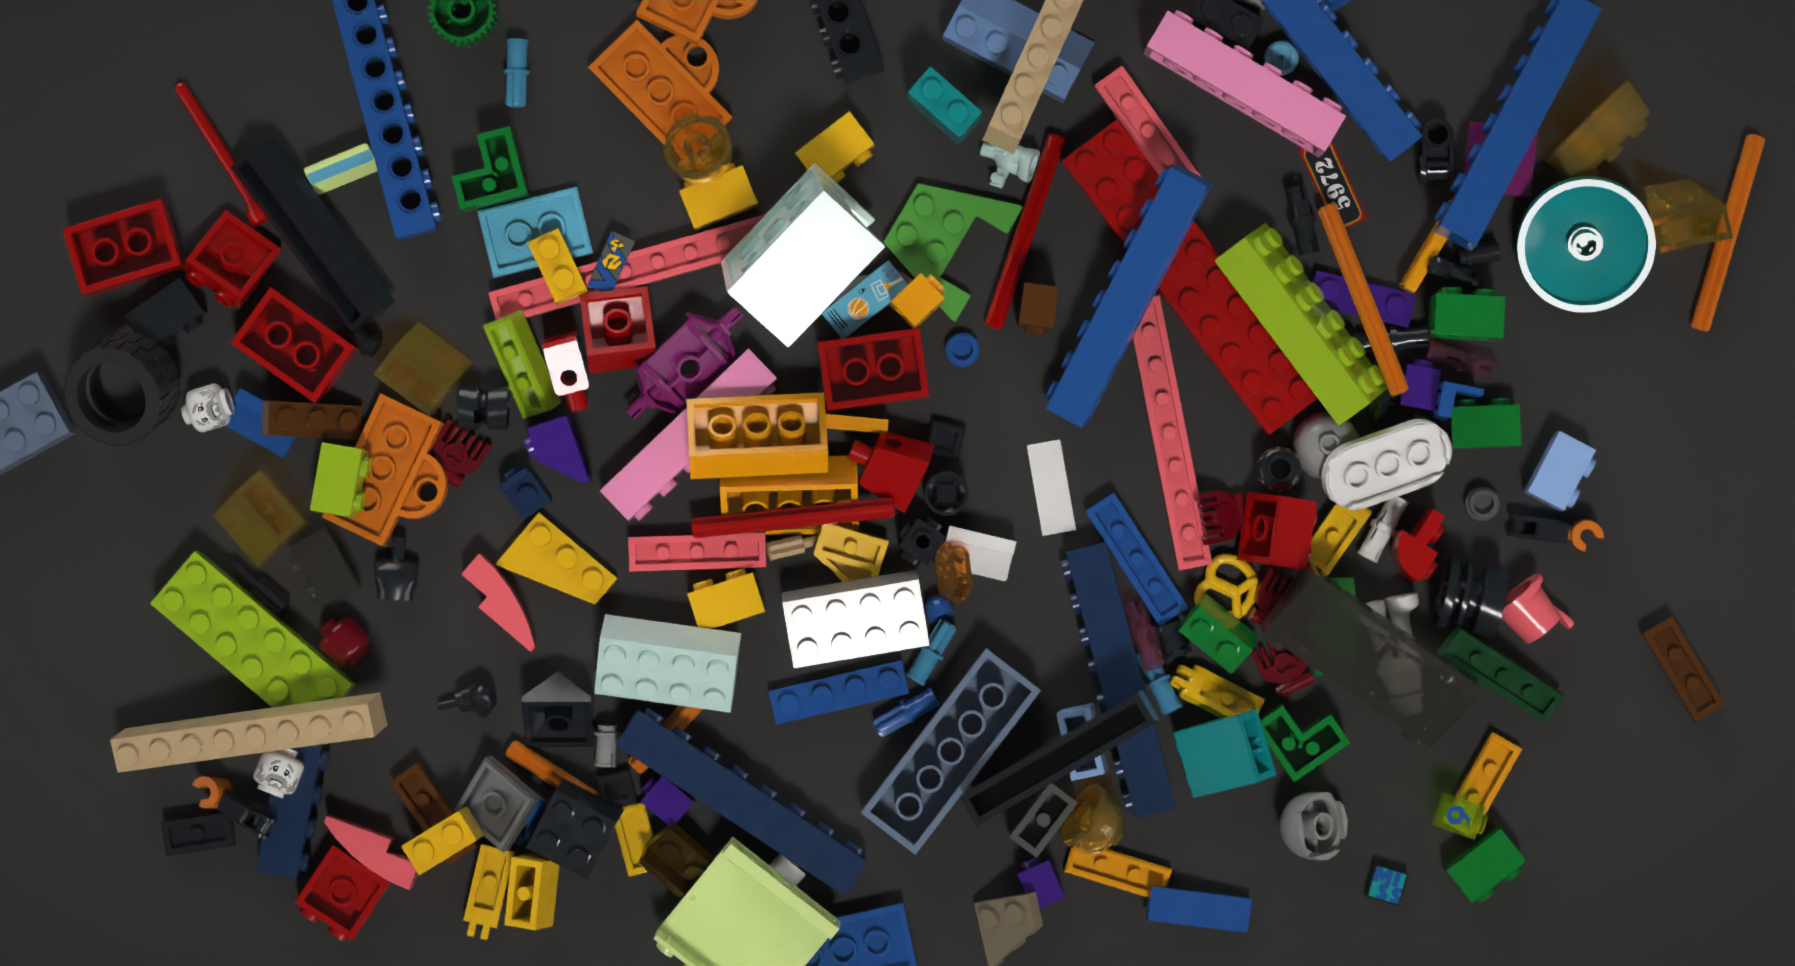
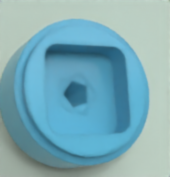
[1264,40,1299,75]

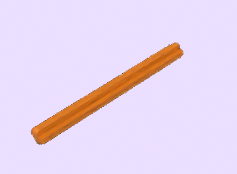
[1691,134,1765,332]
[1318,203,1409,396]

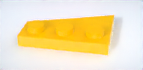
[495,512,618,605]

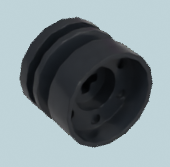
[1434,557,1509,639]

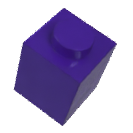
[1397,359,1442,412]
[641,776,696,825]
[1016,856,1065,909]

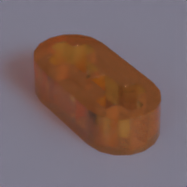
[935,541,973,603]

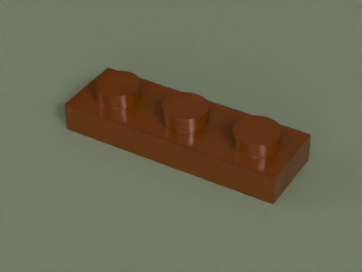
[262,401,362,440]
[1641,616,1726,722]
[389,762,478,866]

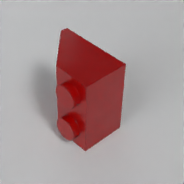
[579,286,656,374]

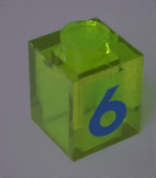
[1431,792,1488,840]

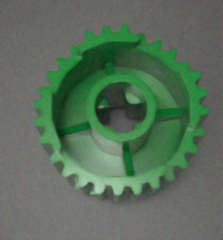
[427,0,499,48]

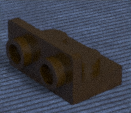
[639,821,715,899]

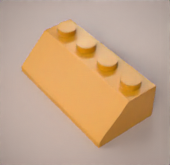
[686,392,828,479]
[720,456,859,535]

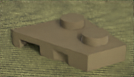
[974,892,1043,966]

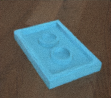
[477,187,594,278]

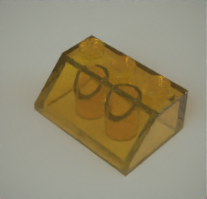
[1544,81,1650,180]

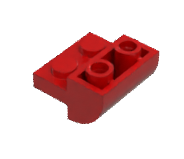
[1390,509,1446,582]

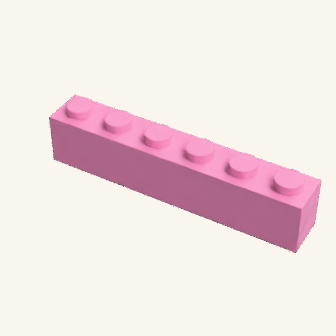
[600,348,778,521]

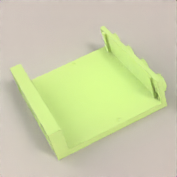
[654,837,841,966]

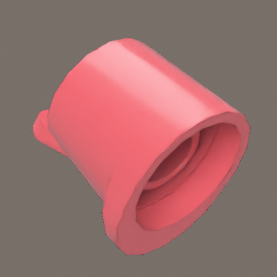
[1501,573,1574,644]

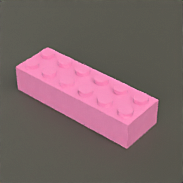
[1143,10,1346,158]

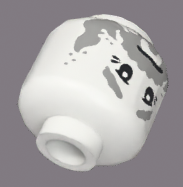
[181,383,235,432]
[253,749,304,798]

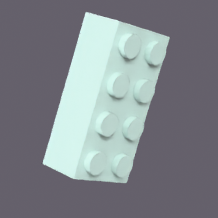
[594,614,742,713]

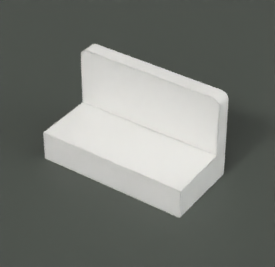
[940,526,1016,581]

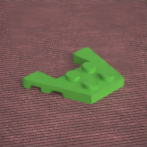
[883,183,1023,322]

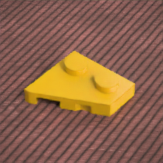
[813,524,889,582]

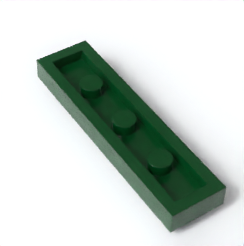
[1437,625,1565,723]

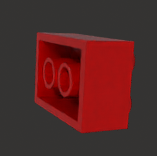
[62,199,185,297]
[231,287,359,404]
[817,328,929,412]

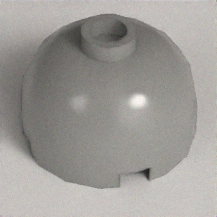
[1292,411,1359,479]
[1280,792,1348,860]

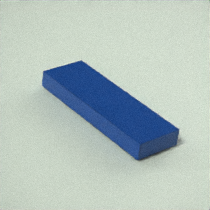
[1145,885,1252,933]

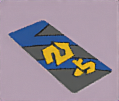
[588,231,635,292]

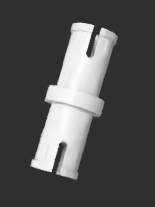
[1357,497,1409,563]

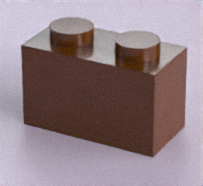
[1017,282,1059,337]

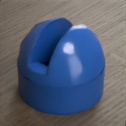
[925,595,955,623]

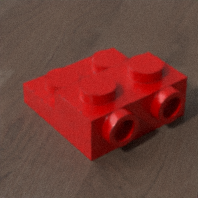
[184,210,282,309]
[294,845,391,942]

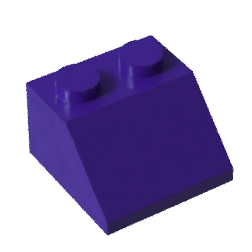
[524,415,593,484]

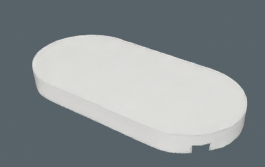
[1321,419,1452,510]

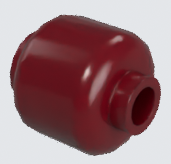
[319,617,370,668]

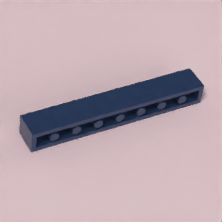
[1060,542,1176,819]
[615,707,868,896]

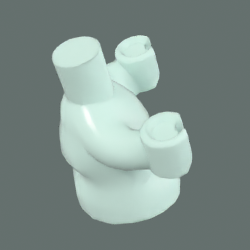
[980,142,1040,188]

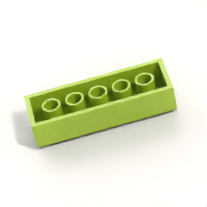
[1214,223,1388,426]
[150,551,356,707]

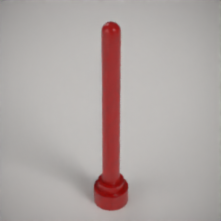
[174,82,269,228]

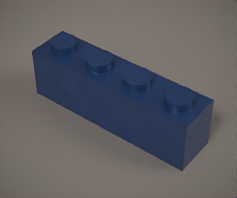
[256,744,330,879]

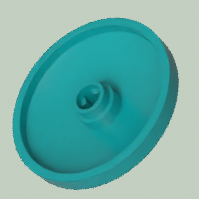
[1516,176,1656,312]

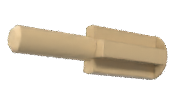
[766,535,818,561]

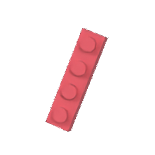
[1094,66,1200,176]
[628,533,767,572]

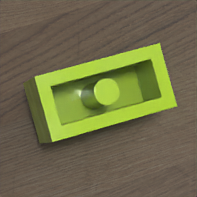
[310,442,372,519]

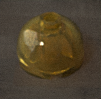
[663,114,733,185]
[1059,783,1124,854]

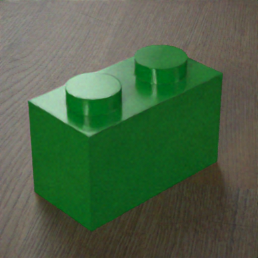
[1447,398,1521,449]
[1178,593,1259,674]
[1443,827,1526,903]

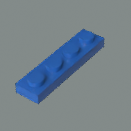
[1085,493,1188,626]
[768,660,909,725]

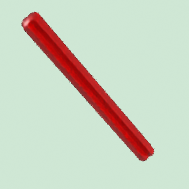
[985,134,1065,330]
[691,497,895,539]

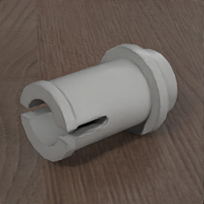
[593,724,621,767]

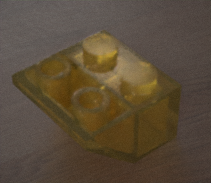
[1644,179,1733,254]
[373,321,473,417]
[213,470,310,567]

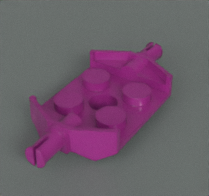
[625,306,744,420]

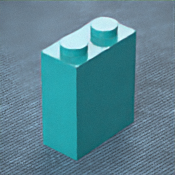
[907,66,982,146]
[1173,709,1277,798]

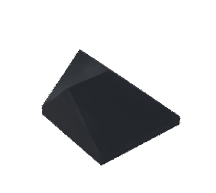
[522,671,594,747]

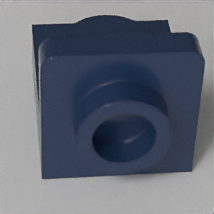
[498,466,552,520]

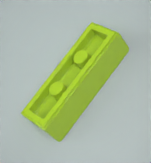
[483,310,561,419]

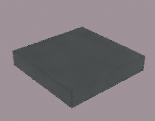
[454,755,541,852]

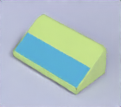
[304,143,378,194]

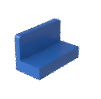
[1430,381,1484,420]
[226,389,296,457]

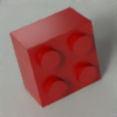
[1237,492,1317,570]

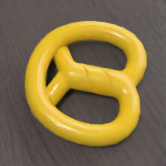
[1194,553,1259,620]

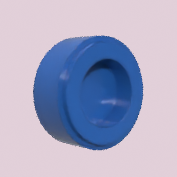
[945,333,980,368]

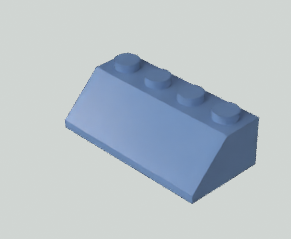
[942,0,1095,103]

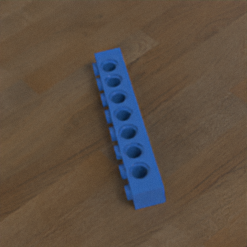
[332,0,442,241]

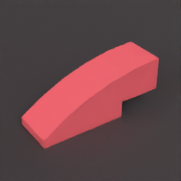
[461,553,537,652]
[324,814,418,890]

